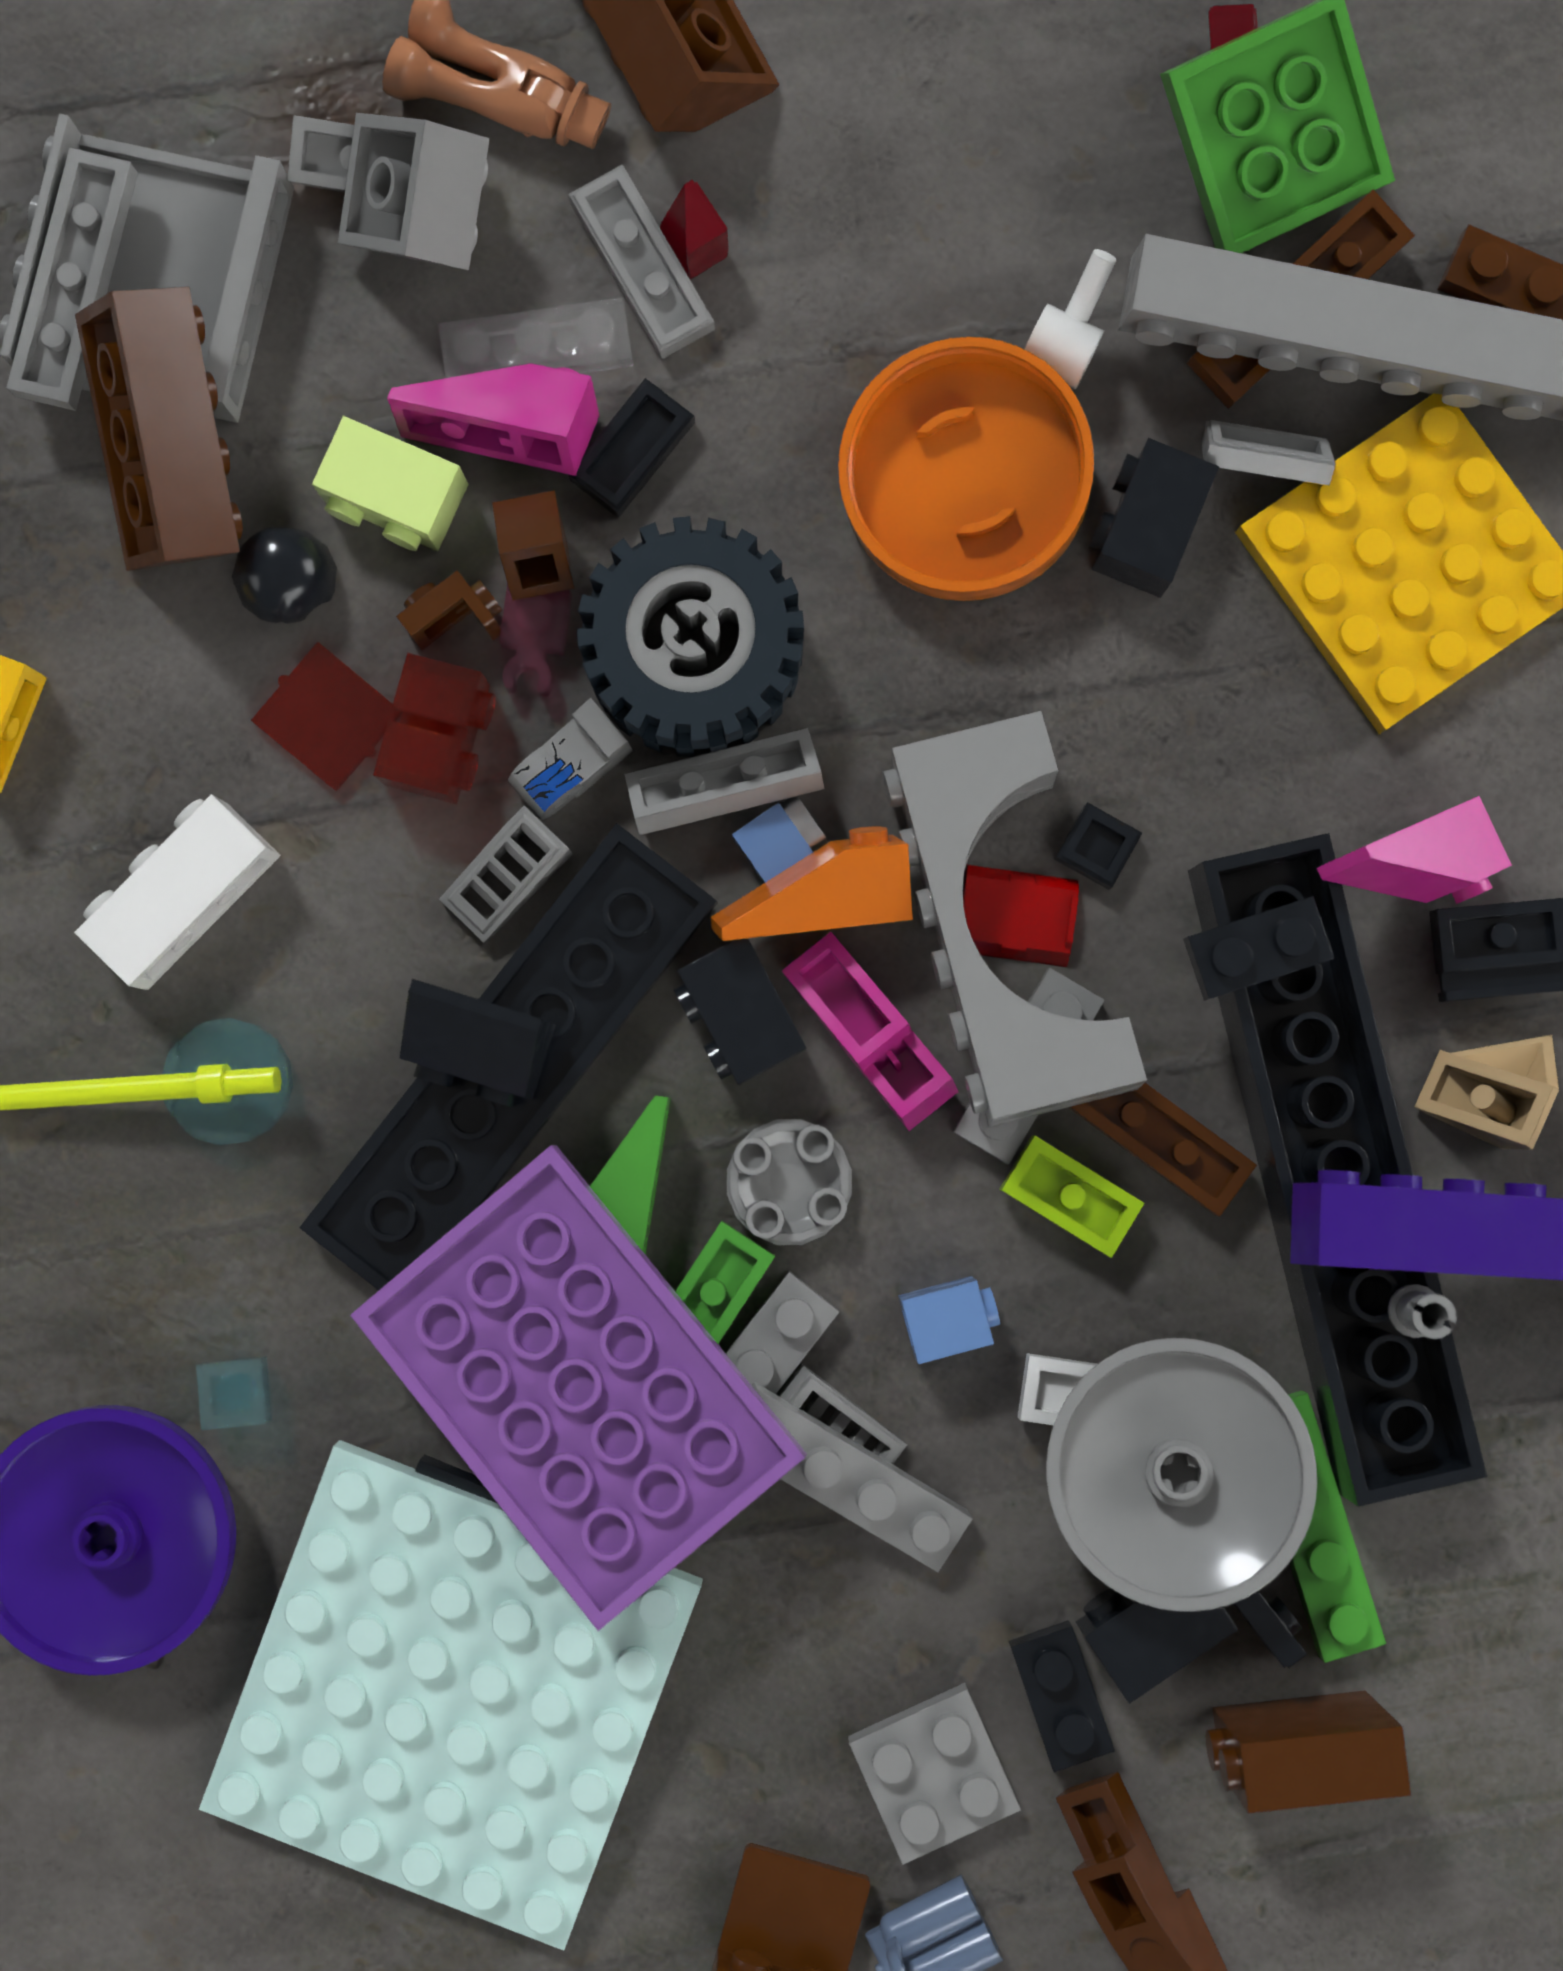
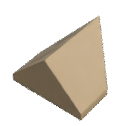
[1414,1035,1559,1150]

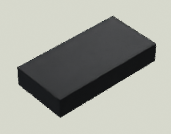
[568,378,695,518]

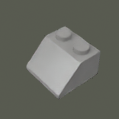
[338,113,490,270]

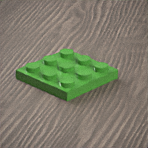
[1160,0,1395,253]

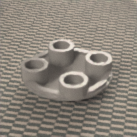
[727,1119,852,1245]

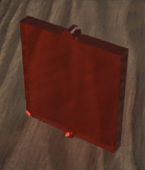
[251,642,403,792]

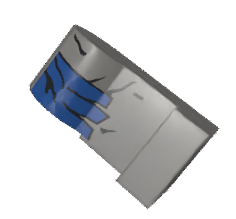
[508,697,633,820]

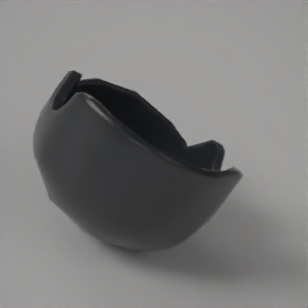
[232,528,337,624]

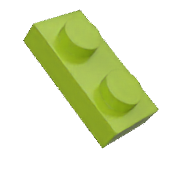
[999,1135,1145,1258]

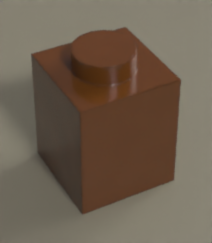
[492,490,575,601]

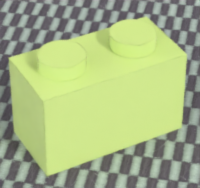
[312,416,469,551]

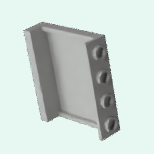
[0,114,294,423]

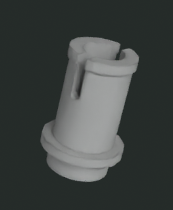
[1388,1284,1457,1339]

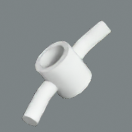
[1024,249,1116,390]

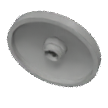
[1046,1338,1317,1611]

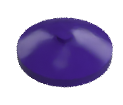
[0,1405,236,1675]

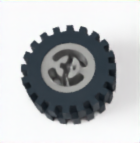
[577,516,804,757]

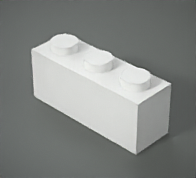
[74,794,281,990]

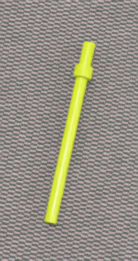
[0,1064,282,1111]

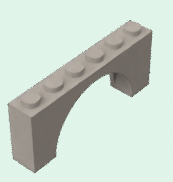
[882,711,1147,1127]

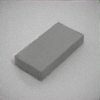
[1201,420,1336,486]

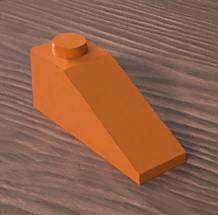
[711,826,913,941]

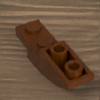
[1056,1771,1228,1971]

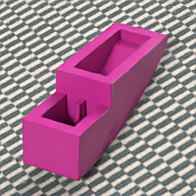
[782,932,959,1131]

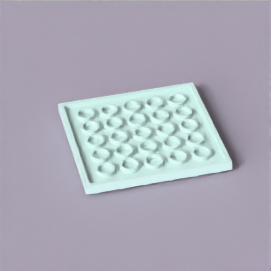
[199,1440,703,1951]

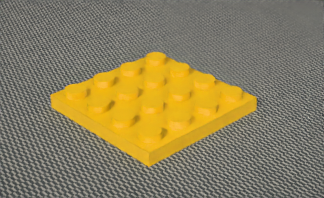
[1235,393,1563,734]

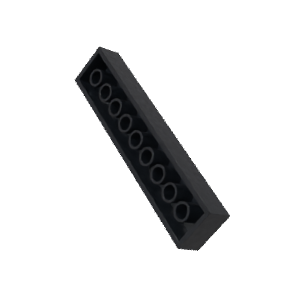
[1188,833,1487,1507]

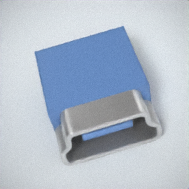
[732,796,828,884]

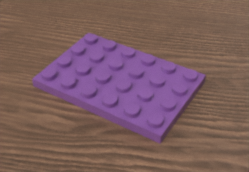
[350,1145,807,1631]

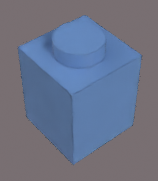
[898,1276,1000,1364]

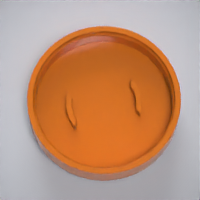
[838,337,1094,601]

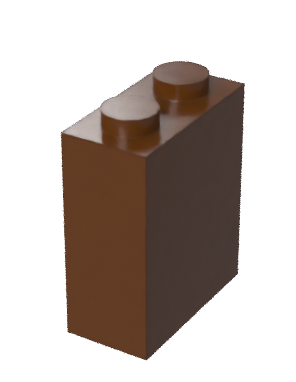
[1205,1690,1411,1814]

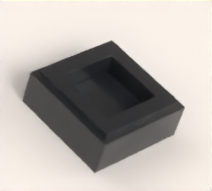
[1054,802,1142,890]

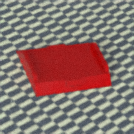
[963,864,1079,967]

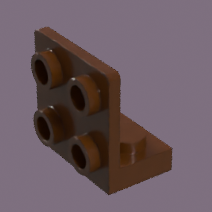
[711,1843,870,1971]

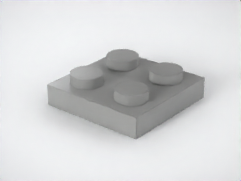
[848,1683,1021,1865]

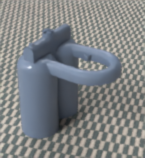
[865,1874,1003,1971]

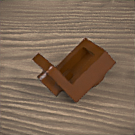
[396,570,503,650]

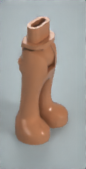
[382,0,611,149]

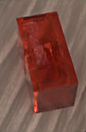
[373,652,495,804]

